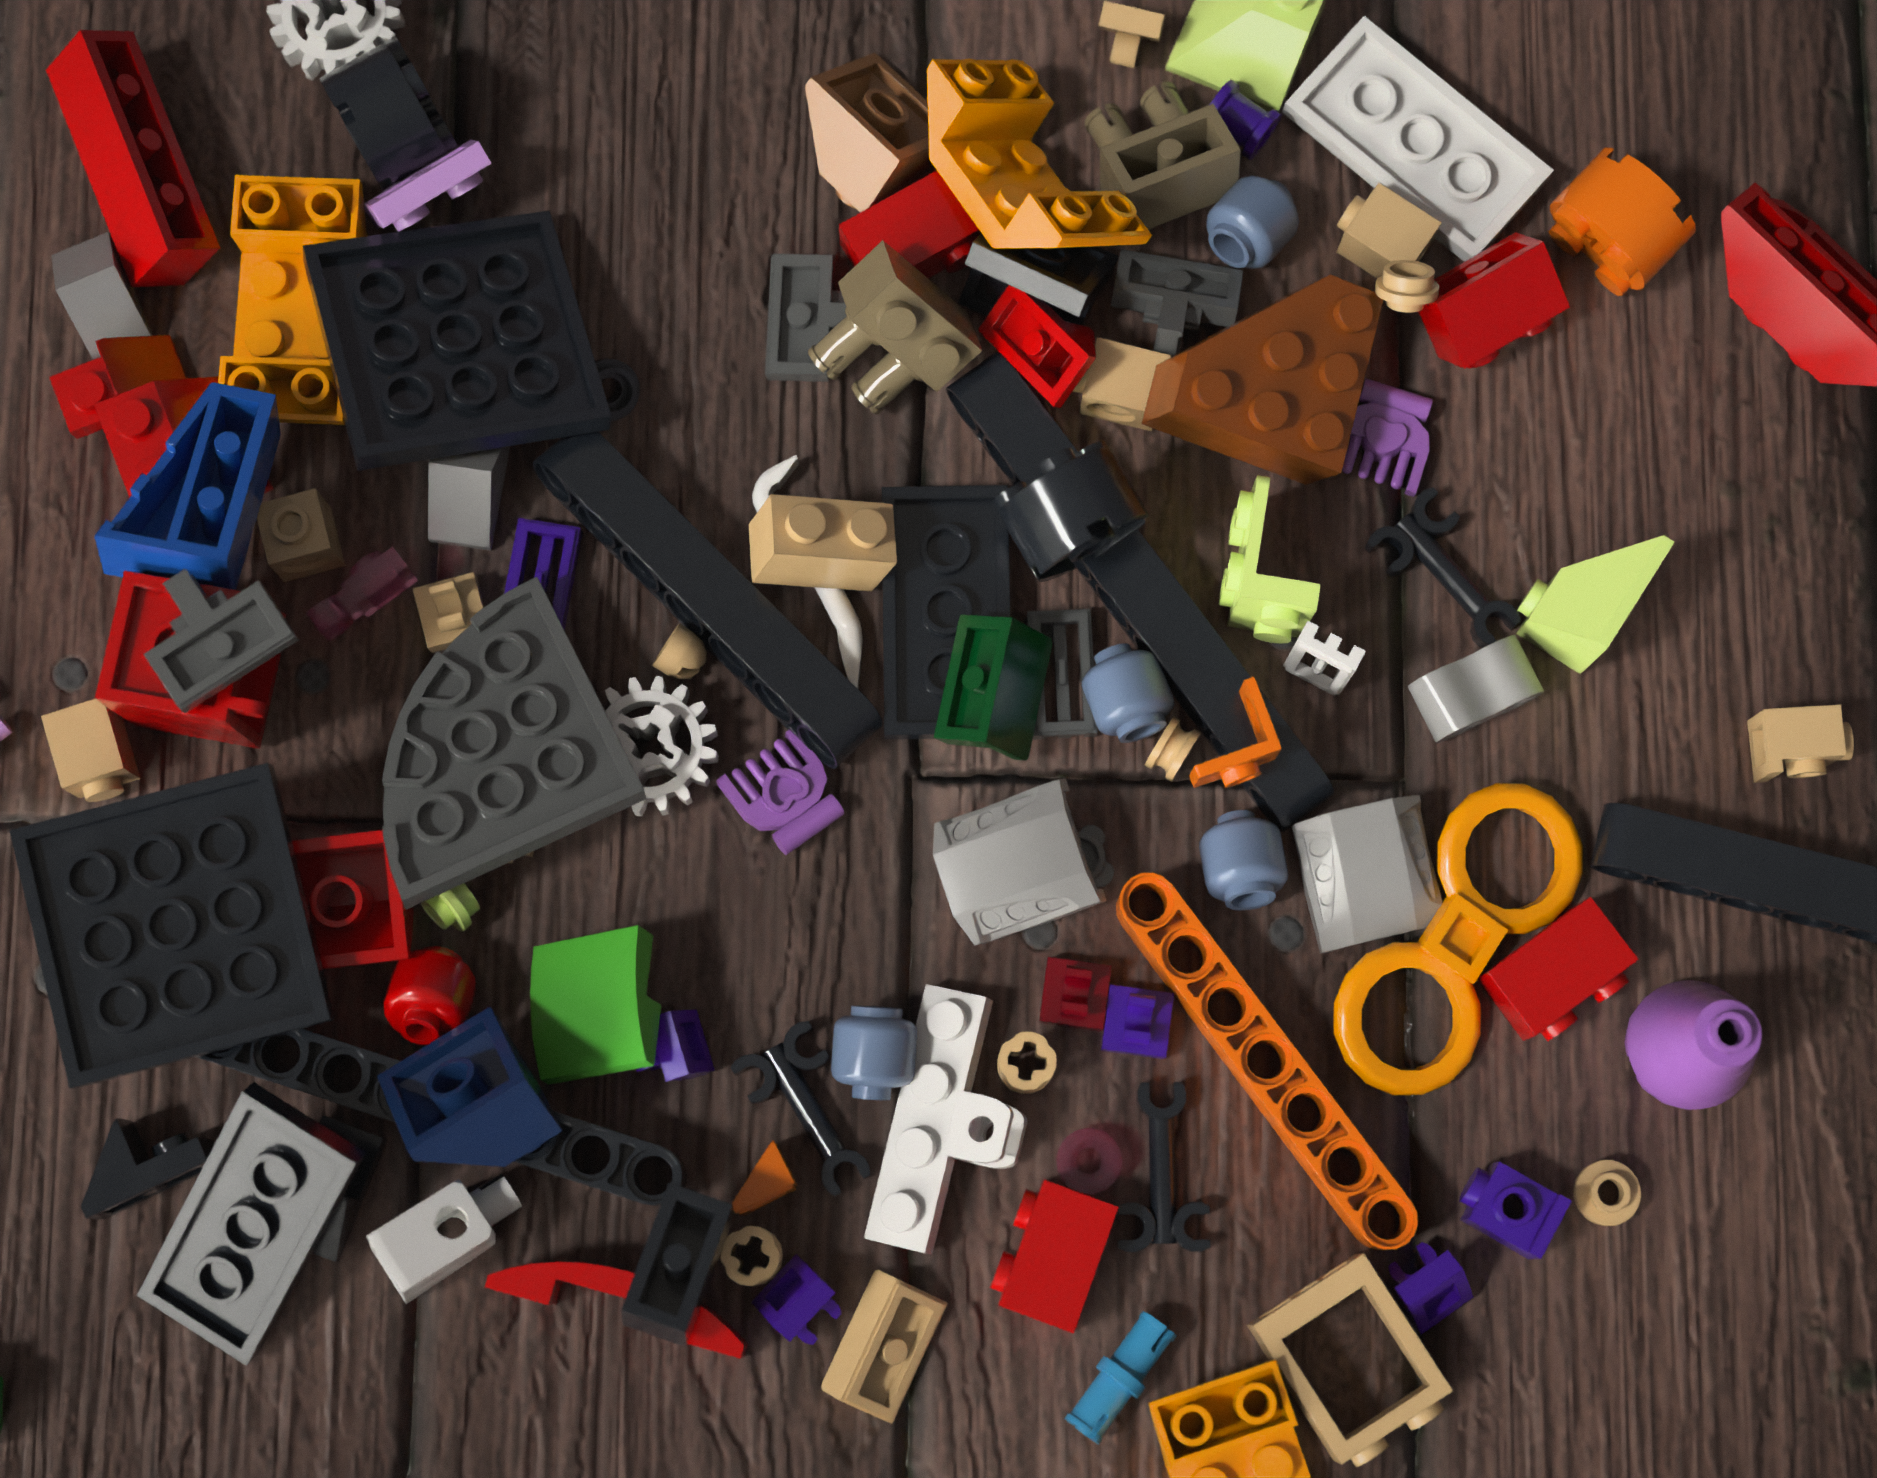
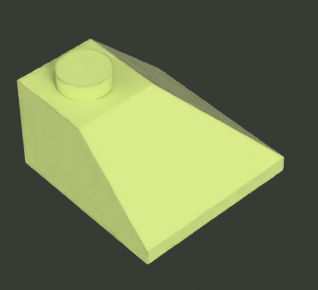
[1165,0,1326,112]
[1516,535,1675,674]

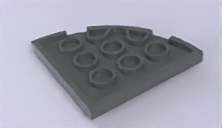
[382,577,646,909]

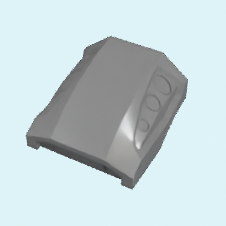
[933,779,1107,945]
[1292,795,1443,954]

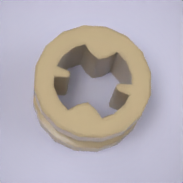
[1145,716,1201,782]

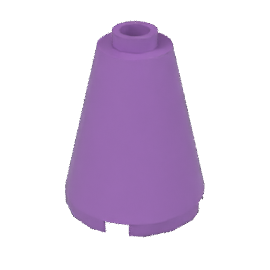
[1624,980,1762,1110]

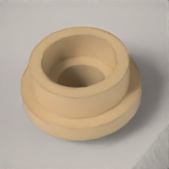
[1375,260,1439,313]
[1574,1160,1641,1226]

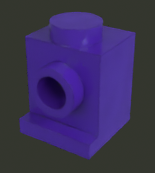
[1459,1161,1572,1259]

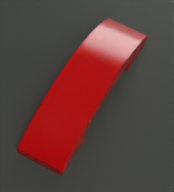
[484,1262,748,1359]

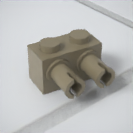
[1084,82,1241,229]
[808,240,982,415]

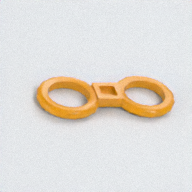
[1333,783,1583,1095]

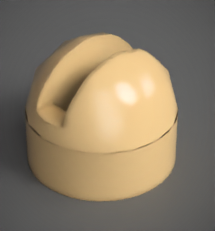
[652,623,707,679]

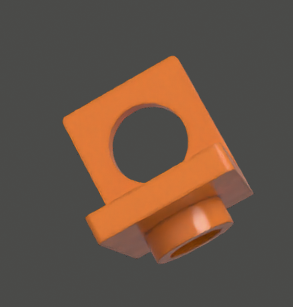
[1189,676,1282,788]

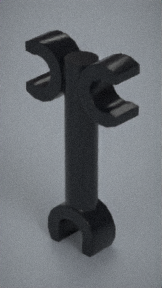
[1364,487,1521,648]
[730,1021,871,1197]
[1117,1082,1211,1252]

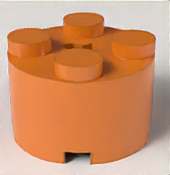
[1548,147,1696,297]

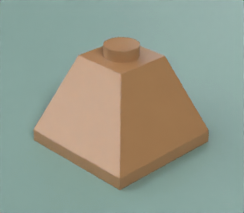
[805,53,933,212]

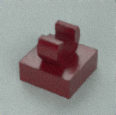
[1039,957,1112,1031]

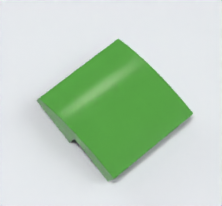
[530,925,661,1085]

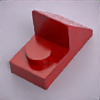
[978,285,1096,408]
[49,335,187,439]

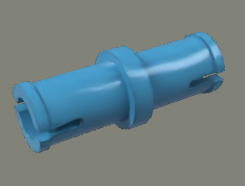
[1064,1311,1177,1445]

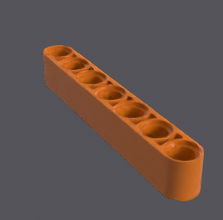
[1116,872,1418,1250]

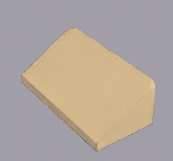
[821,1270,948,1424]

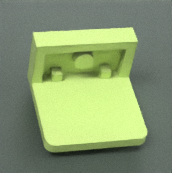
[1219,475,1321,643]

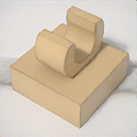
[1098,1,1165,68]
[412,572,485,653]

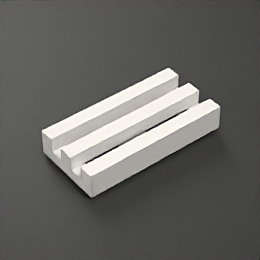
[1283,621,1366,696]

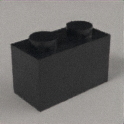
[621,1183,733,1347]

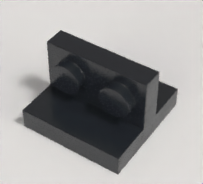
[958,233,1119,326]

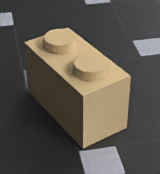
[749,494,897,591]

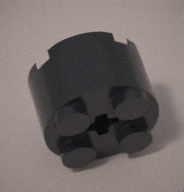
[319,39,458,189]
[993,440,1149,582]

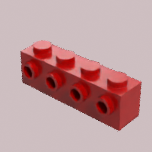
[46,30,220,287]

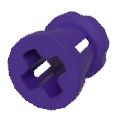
[1210,79,1282,160]

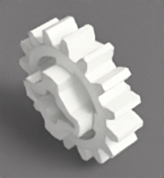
[267,0,405,80]
[604,676,719,817]

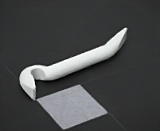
[752,455,863,689]

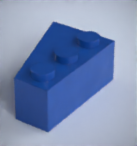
[94,382,281,590]

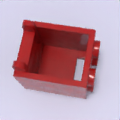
[95,571,286,749]

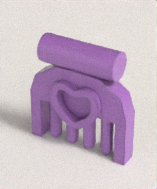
[1342,378,1433,497]
[717,730,845,855]

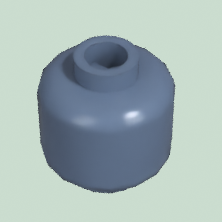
[1206,176,1299,269]
[1081,643,1174,743]
[1199,810,1288,911]
[831,1005,917,1100]

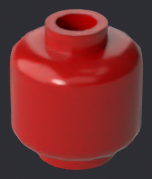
[384,946,476,1045]

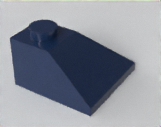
[377,1006,562,1167]

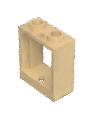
[1246,1253,1453,1467]

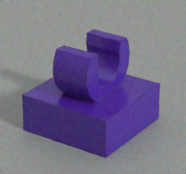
[1101,985,1174,1059]
[636,1009,715,1082]
[1388,1242,1474,1334]
[751,1254,841,1345]

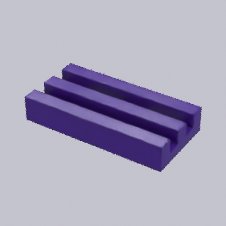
[504,518,583,631]

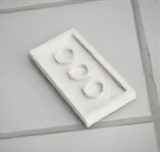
[1282,16,1554,262]

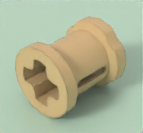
[997,1032,1057,1094]
[720,1226,783,1286]

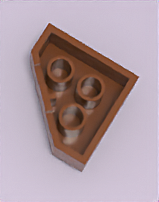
[1141,274,1383,485]

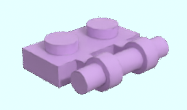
[364,140,491,231]

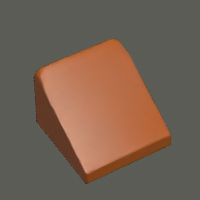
[732,1140,798,1216]

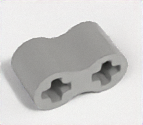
[1408,635,1544,744]

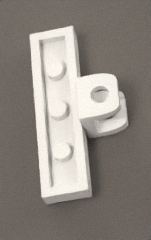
[864,984,1027,1255]

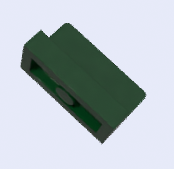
[934,615,1052,761]

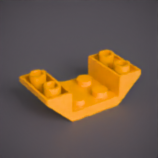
[927,59,1152,249]
[218,175,367,425]
[1148,1359,1311,1478]

